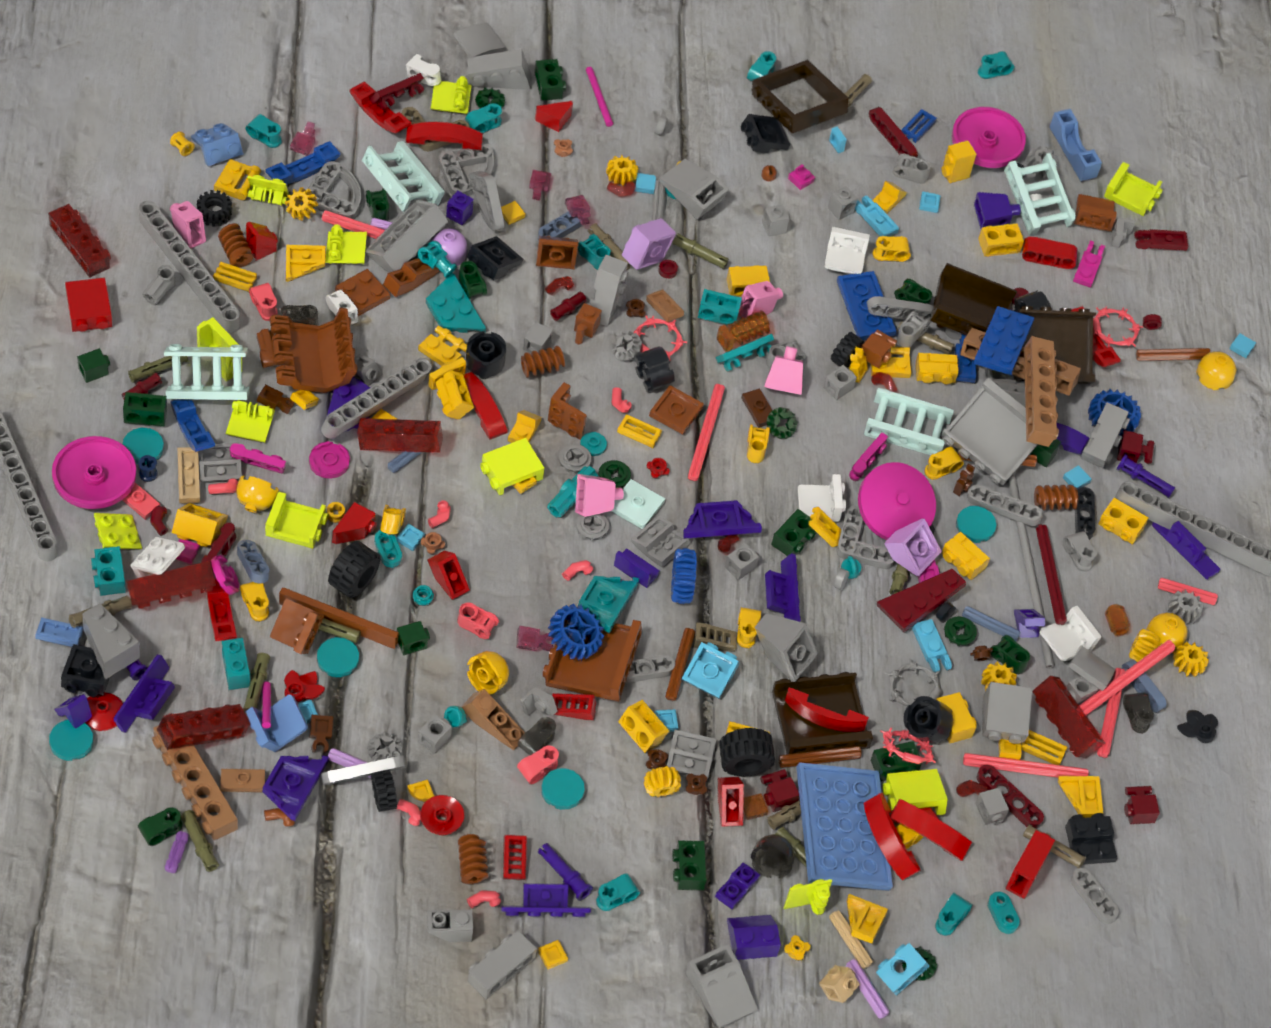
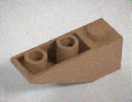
[461,689,527,750]

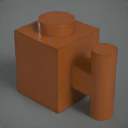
[574,303,602,345]
[862,329,898,368]

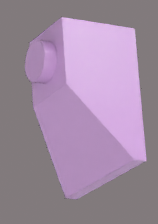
[884,519,942,576]

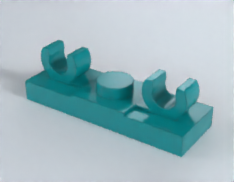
[715,334,775,371]

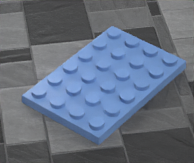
[796,762,893,891]

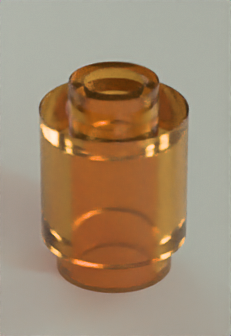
[1105,604,1130,636]

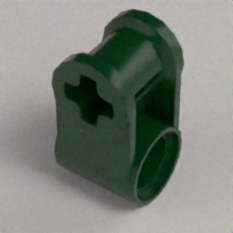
[366,188,389,221]
[458,261,487,299]
[894,278,932,305]
[990,635,1030,674]
[138,807,182,846]

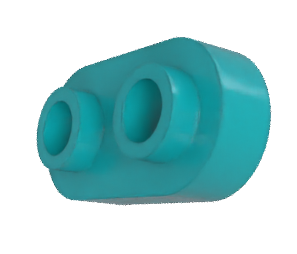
[374,530,402,568]
[987,892,1020,934]

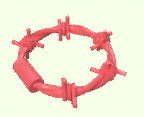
[1093,306,1143,347]
[634,316,687,361]
[880,727,936,764]

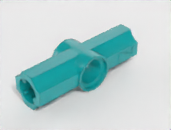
[547,466,598,518]

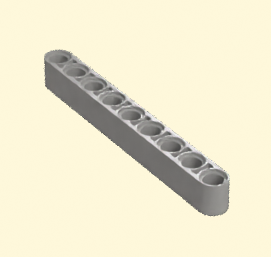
[139,201,240,333]
[0,410,57,561]
[1115,481,1271,577]

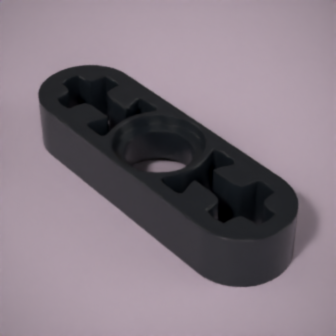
[1075,487,1095,540]

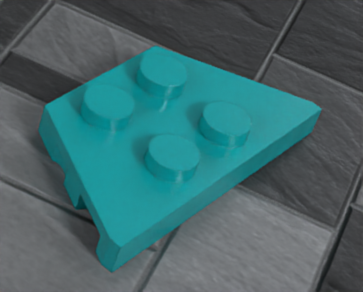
[426,273,486,333]
[578,576,639,633]

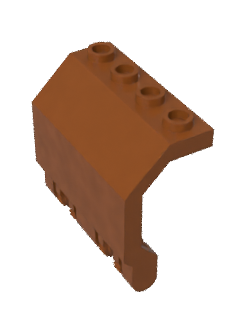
[270,308,357,393]

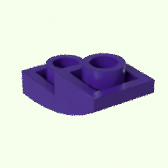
[1056,422,1089,455]
[715,862,760,910]

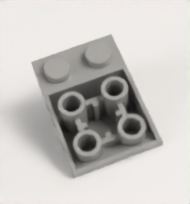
[659,159,729,220]
[686,944,758,1028]

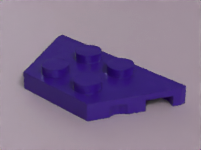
[327,376,370,431]
[683,500,762,539]
[263,756,329,821]

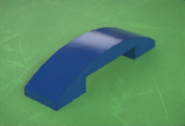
[265,141,341,184]
[170,399,215,452]

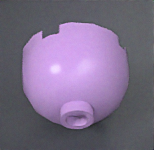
[430,228,468,266]

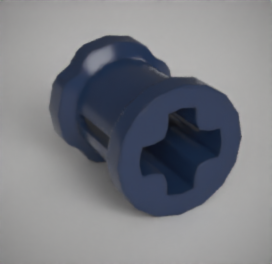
[138,455,158,482]

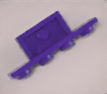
[1152,521,1221,579]
[765,553,801,622]
[113,654,175,733]
[501,883,591,917]

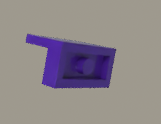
[614,548,660,588]

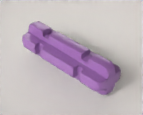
[165,831,189,873]

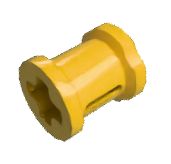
[170,131,195,156]

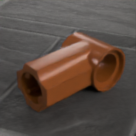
[257,329,278,368]

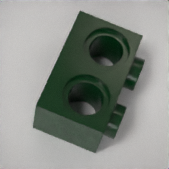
[534,59,566,101]
[123,392,167,427]
[771,509,817,556]
[870,741,922,782]
[672,841,706,890]

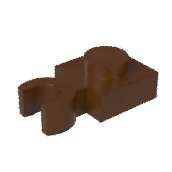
[256,384,295,414]
[953,463,975,497]
[309,714,333,754]

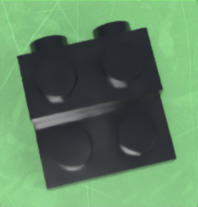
[741,114,790,153]
[467,236,523,281]
[61,644,109,697]
[1065,813,1117,865]

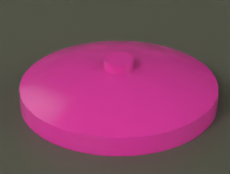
[952,107,1026,168]
[52,436,136,509]
[858,462,936,540]

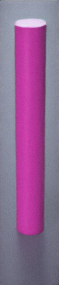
[262,681,271,729]

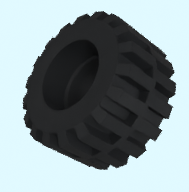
[328,540,381,598]
[719,728,775,777]

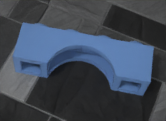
[1050,109,1102,181]

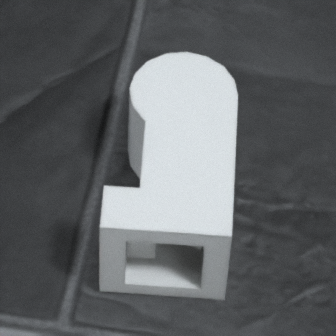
[406,54,441,86]
[325,290,358,325]

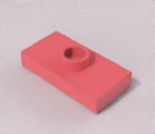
[122,483,160,520]

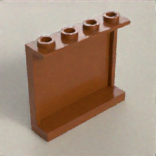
[543,620,642,702]

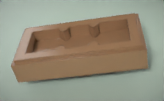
[646,289,684,322]
[220,769,265,792]

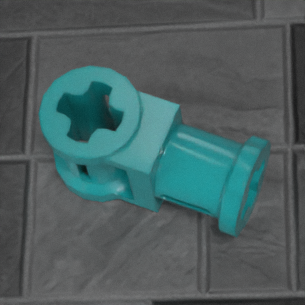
[418,241,457,278]

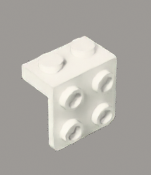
[824,227,870,274]
[797,474,846,522]
[130,537,185,585]
[1040,606,1102,661]

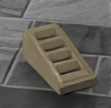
[694,622,737,652]

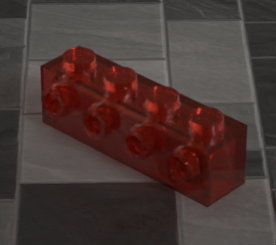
[48,204,111,278]
[357,418,443,453]
[126,561,217,609]
[1032,675,1105,759]
[157,704,250,750]

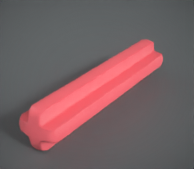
[1158,578,1218,605]

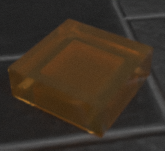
[716,325,735,352]
[743,793,768,820]

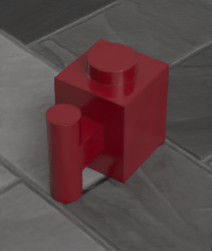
[1117,430,1155,464]
[760,769,799,812]
[1124,786,1160,824]

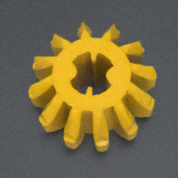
[606,155,638,187]
[285,187,318,221]
[1129,629,1159,662]
[1173,642,1209,677]
[981,661,1017,691]
[644,766,681,797]

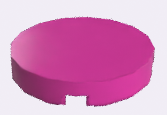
[309,441,350,479]
[211,555,240,595]

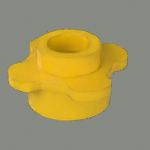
[784,935,810,960]

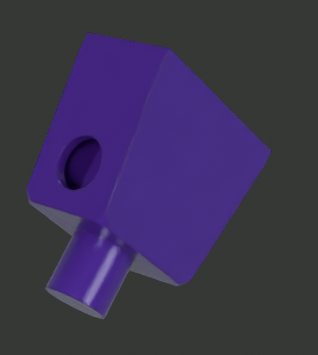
[974,192,1021,229]

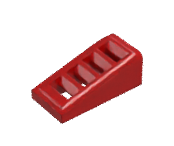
[552,693,596,720]
[503,835,527,880]

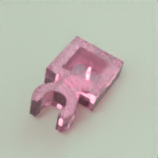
[516,626,553,651]

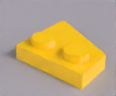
[286,245,326,282]
[1058,776,1103,818]
[846,894,888,944]

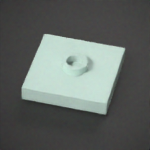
[611,479,665,529]

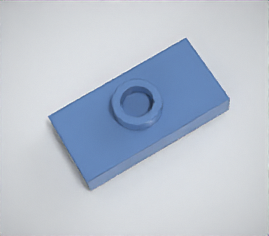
[35,618,83,647]

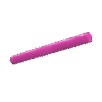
[586,67,613,127]

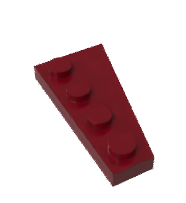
[877,569,966,632]

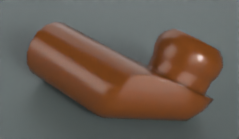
[264,808,295,827]

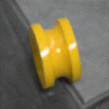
[327,502,345,523]

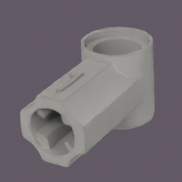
[142,265,175,304]

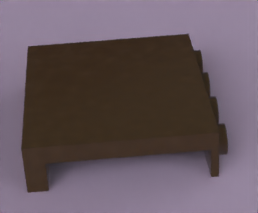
[930,263,1017,336]
[1014,306,1096,384]
[772,672,873,754]

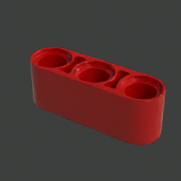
[1022,236,1078,269]

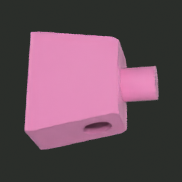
[170,201,206,249]
[739,281,783,324]
[764,346,803,395]
[575,474,624,517]

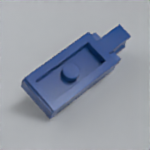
[955,334,976,383]

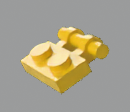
[418,326,467,366]

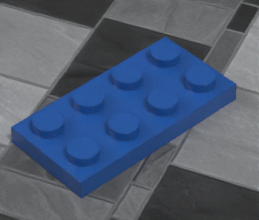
[837,271,897,341]
[974,306,1035,375]

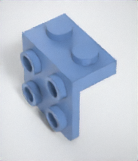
[191,123,243,166]
[246,694,308,752]

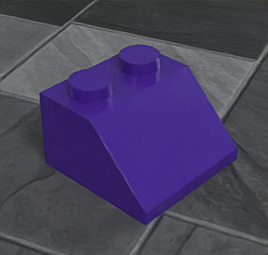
[727,915,781,960]

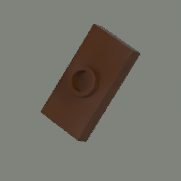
[741,388,772,428]

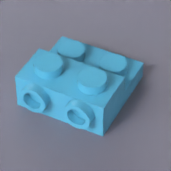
[682,642,739,699]

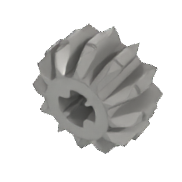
[1026,146,1058,178]
[1168,589,1203,625]

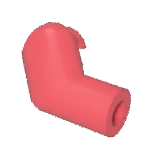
[611,387,632,413]
[208,478,238,494]
[428,500,451,528]
[562,560,593,581]
[397,799,421,826]
[467,890,501,908]

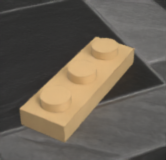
[177,447,200,503]

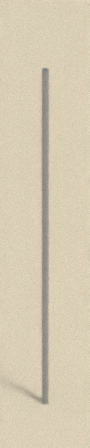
[984,367,1054,669]

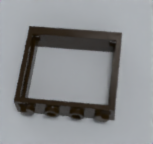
[751,60,849,134]

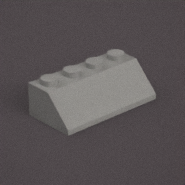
[365,199,448,272]

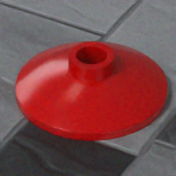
[85,692,123,731]
[420,795,464,835]

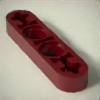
[869,106,918,161]
[976,765,1044,829]

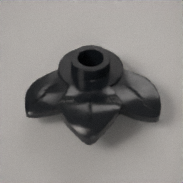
[1177,710,1218,743]

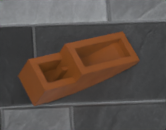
[383,256,440,297]

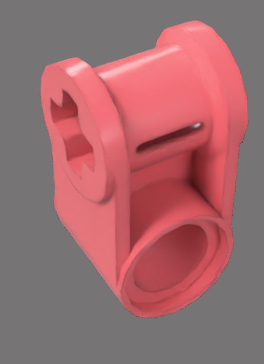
[249,283,278,321]
[457,602,499,640]
[517,746,559,784]

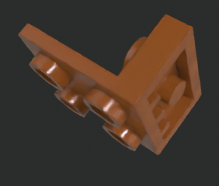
[1074,194,1117,231]
[548,382,587,440]
[270,599,324,654]

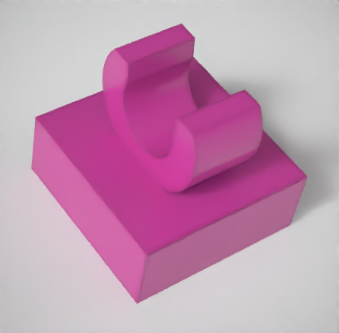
[788,164,815,190]

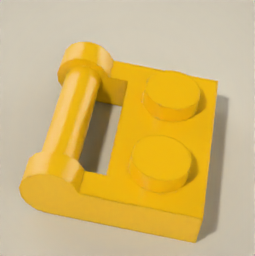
[214,159,261,200]
[870,347,911,378]

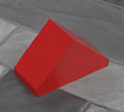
[535,101,573,132]

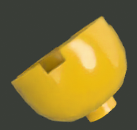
[1196,351,1237,390]
[236,476,279,513]
[1146,612,1188,654]
[467,651,509,695]

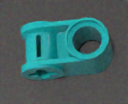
[747,51,776,81]
[977,51,1014,79]
[465,103,502,133]
[245,114,282,148]
[577,234,611,270]
[596,873,640,911]
[935,893,973,936]

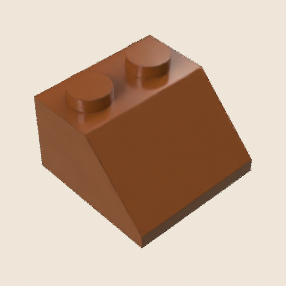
[536,236,578,269]

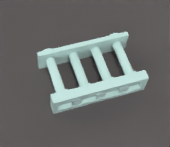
[362,141,445,212]
[1004,153,1075,236]
[164,344,250,400]
[864,388,954,455]

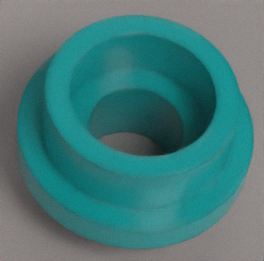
[413,585,434,605]

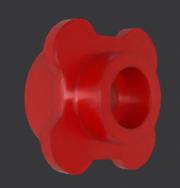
[646,458,670,478]

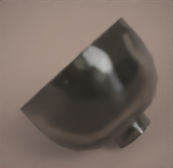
[750,834,795,878]

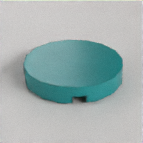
[122,427,164,465]
[956,506,997,543]
[317,637,359,678]
[49,719,93,761]
[541,768,585,810]

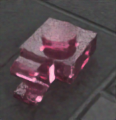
[290,121,315,156]
[529,170,551,201]
[565,195,591,226]

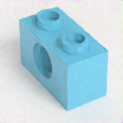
[876,943,930,996]

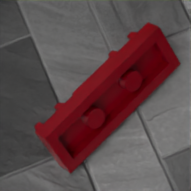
[370,73,424,110]

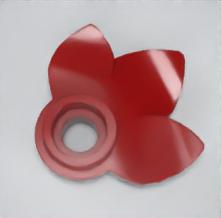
[284,670,325,702]

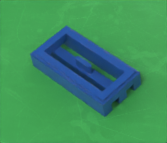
[901,109,937,143]

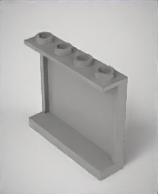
[941,378,1038,485]

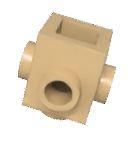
[819,965,860,1003]

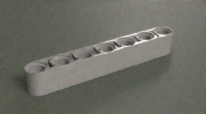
[321,358,432,438]

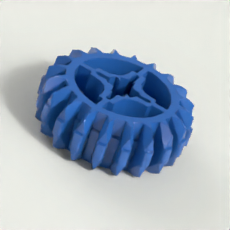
[1088,389,1141,436]
[671,548,697,604]
[548,604,605,660]

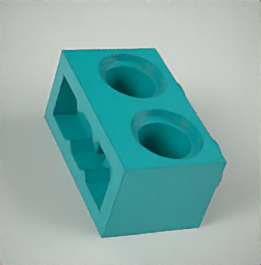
[698,289,742,327]
[91,546,126,596]
[222,638,250,690]

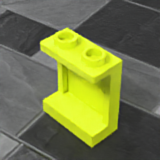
[1104,162,1163,217]
[197,317,243,382]
[480,438,544,495]
[265,492,329,549]
[883,769,948,815]

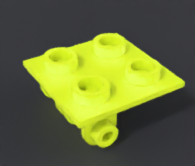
[431,76,472,114]
[248,175,289,206]
[325,224,367,264]
[225,400,275,443]
[94,513,142,549]
[783,879,832,915]

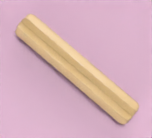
[829,910,873,969]

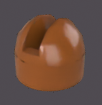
[761,165,777,182]

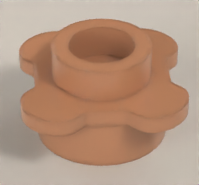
[554,139,573,157]
[420,532,445,554]

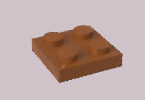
[335,269,390,316]
[649,385,704,434]

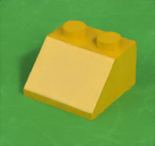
[171,503,228,547]

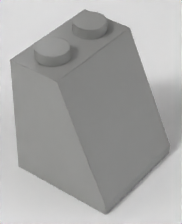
[755,613,818,682]
[982,682,1032,744]

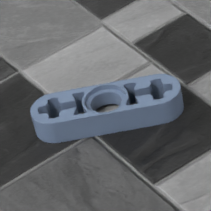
[538,208,585,239]
[237,540,270,583]
[1122,660,1167,712]

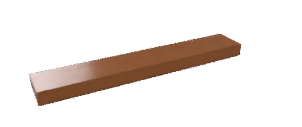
[279,587,399,649]

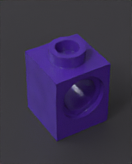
[446,190,474,225]

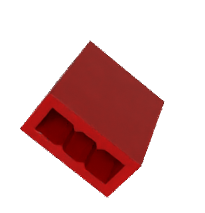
[65,277,112,332]
[1005,830,1055,899]

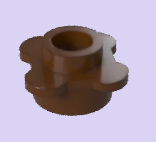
[626,299,646,317]
[970,645,993,661]
[645,749,669,769]
[686,773,707,795]

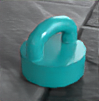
[840,556,862,579]
[444,706,467,727]

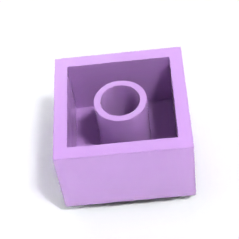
[622,218,676,270]

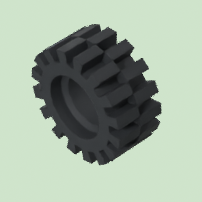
[197,190,232,227]
[831,332,865,368]
[371,770,397,812]

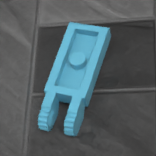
[855,195,899,237]
[912,619,952,672]

